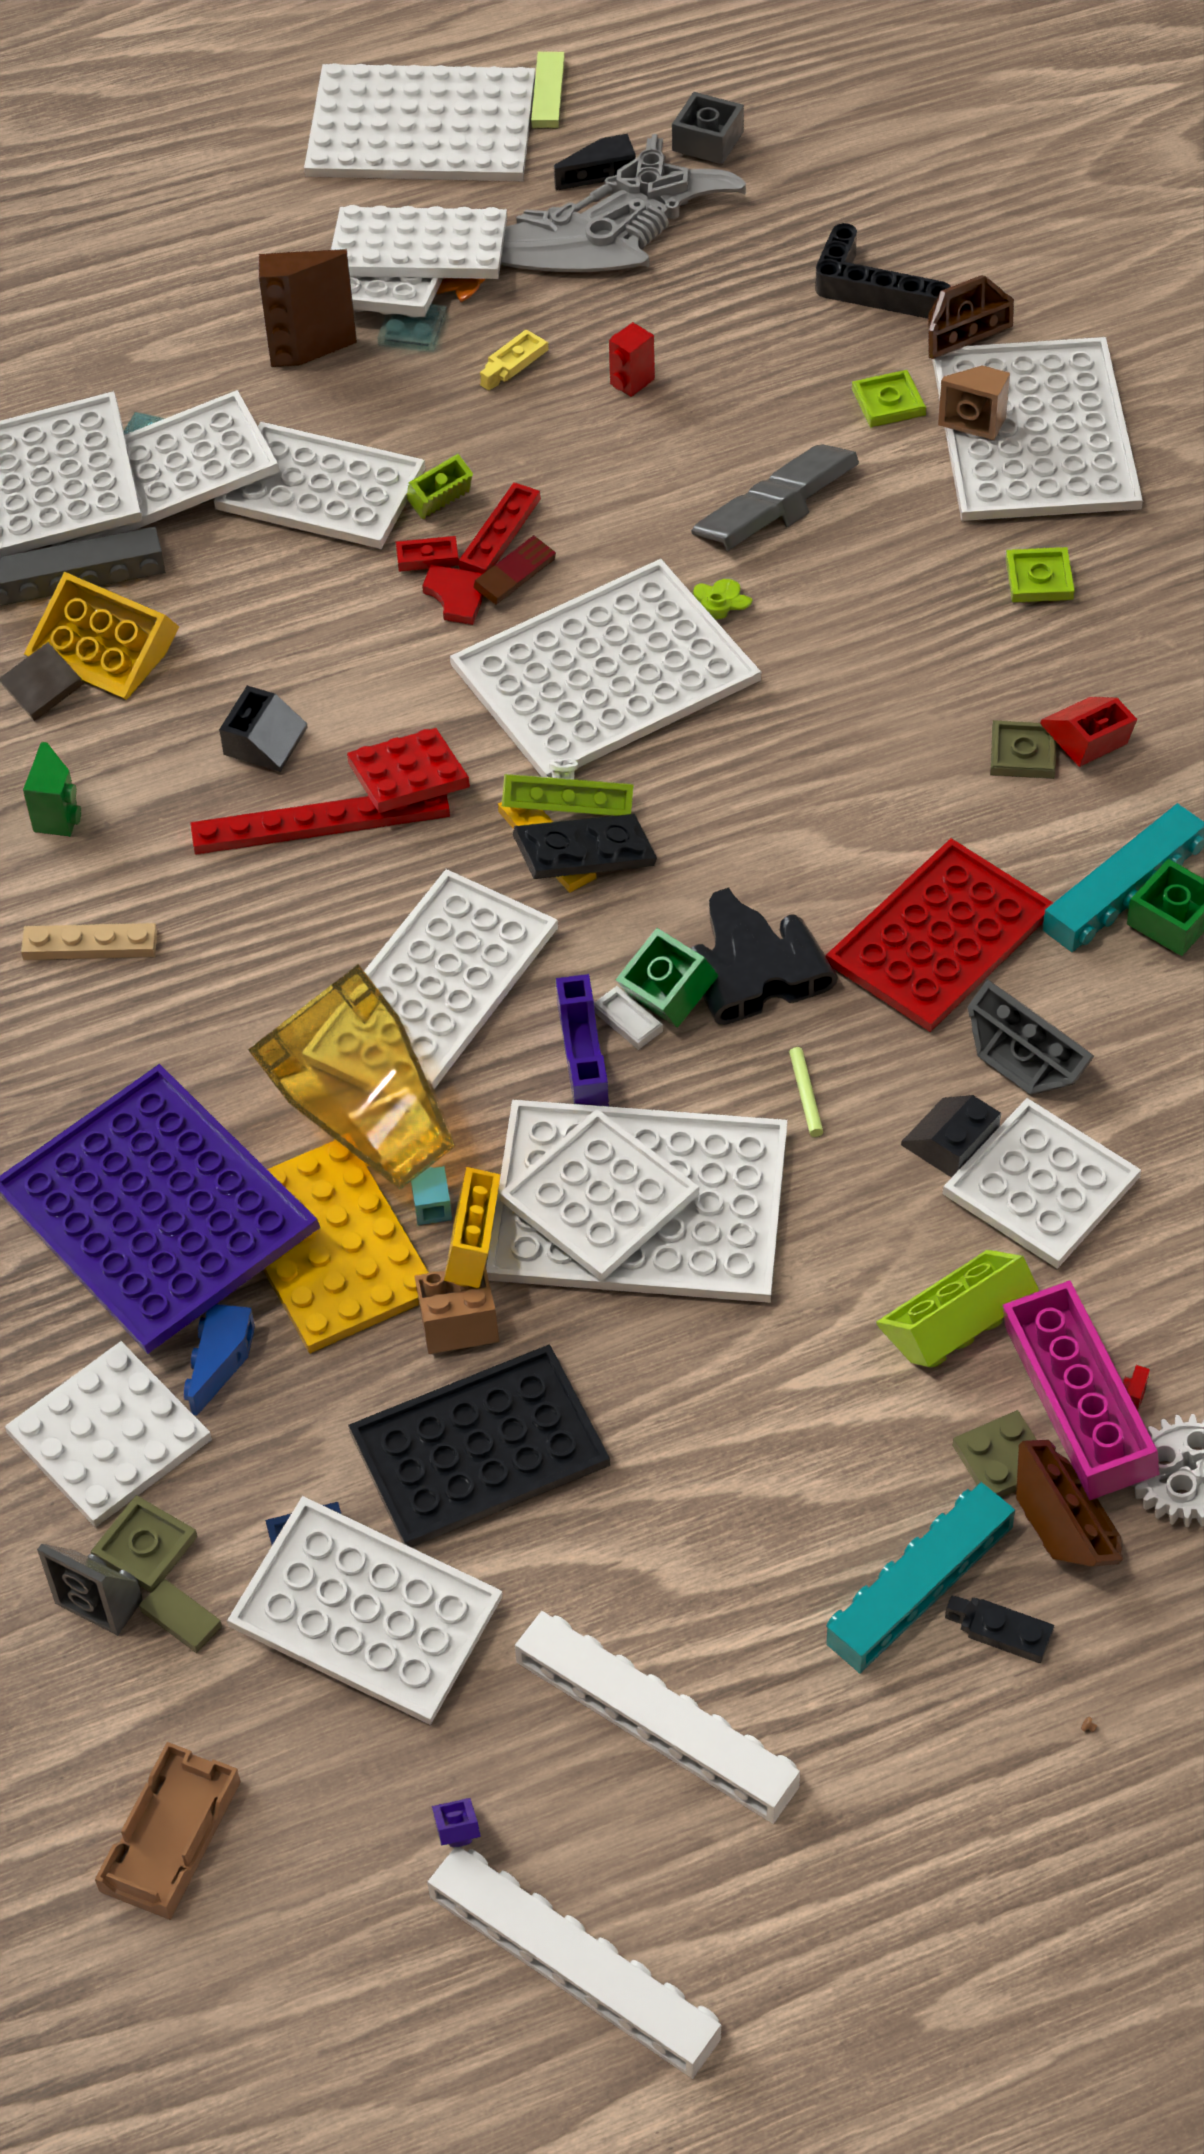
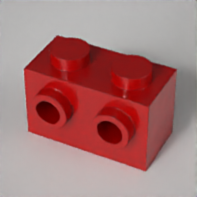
[609,322,655,397]

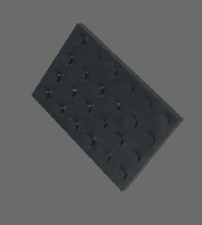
[348,1344,610,1548]

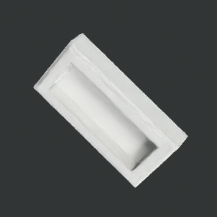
[594,986,663,1050]

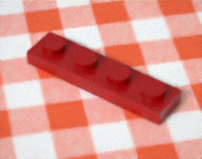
[459,482,541,573]

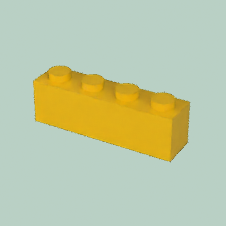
[444,1167,501,1288]

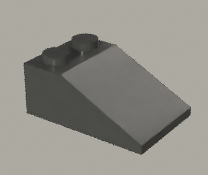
[37,1544,143,1636]

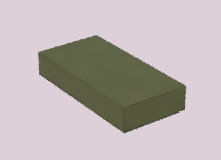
[139,1579,222,1654]

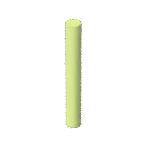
[789,1047,823,1137]

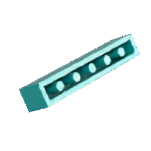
[1042,803,1204,953]
[826,1482,1015,1674]

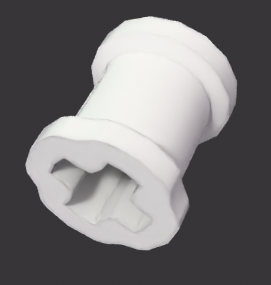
[549,758,578,779]

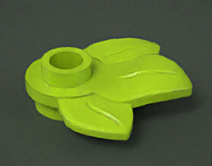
[693,579,753,619]

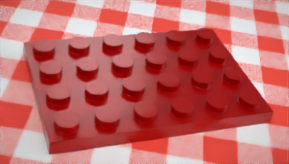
[826,838,1053,1032]

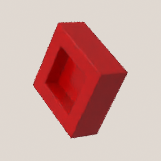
[1123,1365,1150,1412]

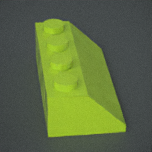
[876,1250,1040,1368]

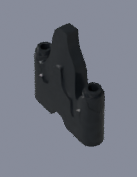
[691,887,838,1025]

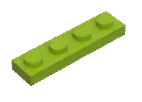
[502,774,634,816]

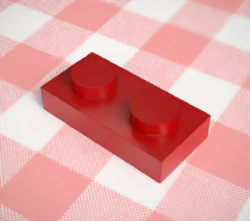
[396,536,459,572]

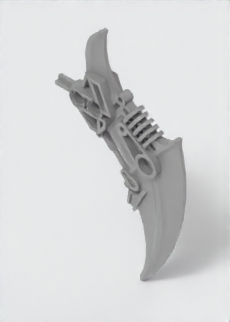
[500,134,746,272]

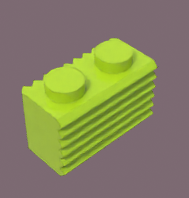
[406,454,473,519]

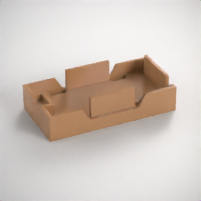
[95,1742,241,1920]

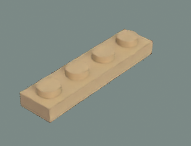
[21,923,157,960]

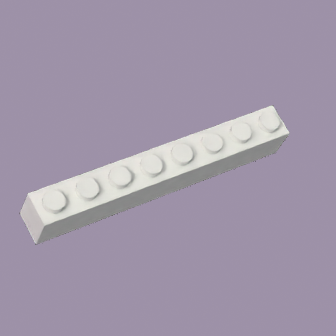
[515,1611,800,1824]
[427,1847,721,2079]

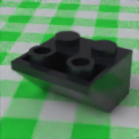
[219,685,308,772]

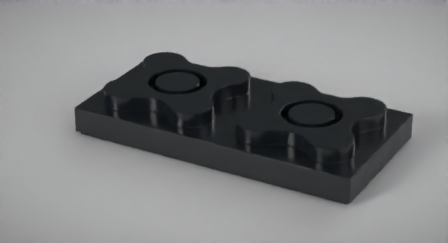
[512,814,657,879]

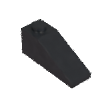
[554,133,636,191]

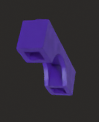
[556,974,609,1107]

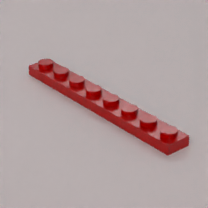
[190,794,450,855]

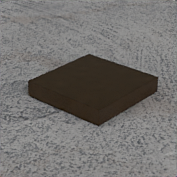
[0,642,84,721]

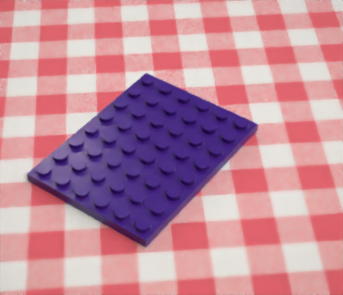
[0,1064,320,1354]

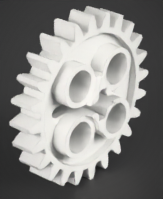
[1131,1414,1204,1527]

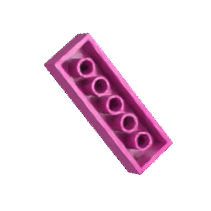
[1003,1280,1160,1500]

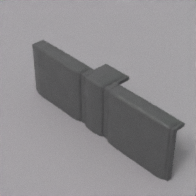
[691,444,859,551]

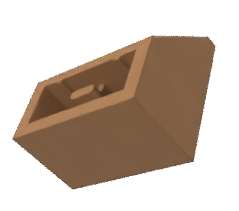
[415,1266,500,1354]

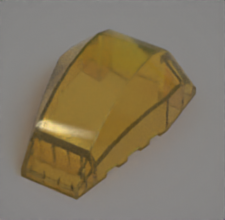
[248,964,456,1190]

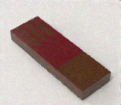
[473,535,556,605]

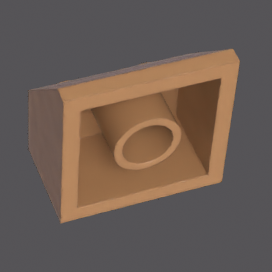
[938,365,1010,441]

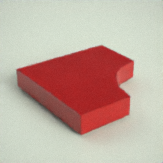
[422,565,484,625]

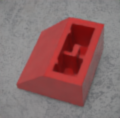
[1040,697,1138,767]

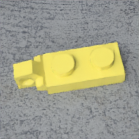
[480,330,548,390]

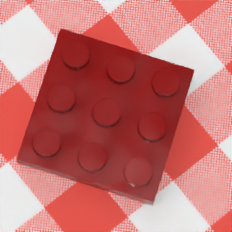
[347,728,470,813]

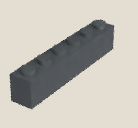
[0,527,166,606]

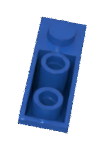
[184,1304,255,1415]

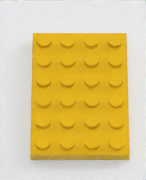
[263,1135,429,1354]

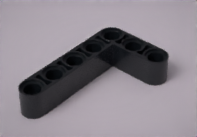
[815,223,951,319]

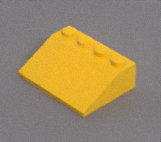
[24,572,180,700]

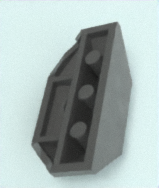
[968,979,1094,1095]

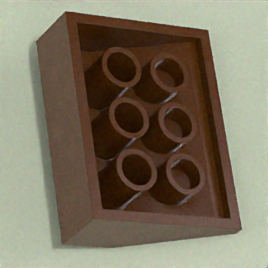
[259,249,357,367]

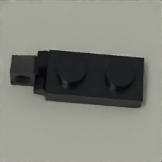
[945,1595,1055,1663]

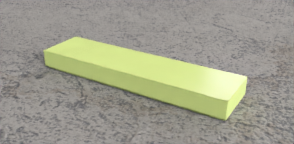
[531,52,565,128]

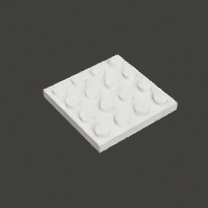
[350,276,443,318]
[943,1098,1141,1269]
[499,1109,699,1281]
[5,1341,212,1528]

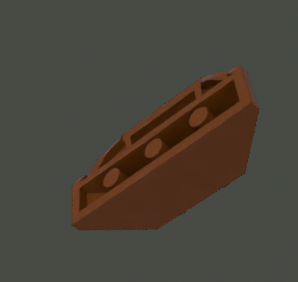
[928,275,1014,359]
[1016,1440,1123,1567]

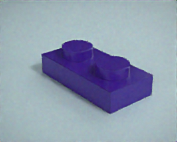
[432,1798,481,1847]

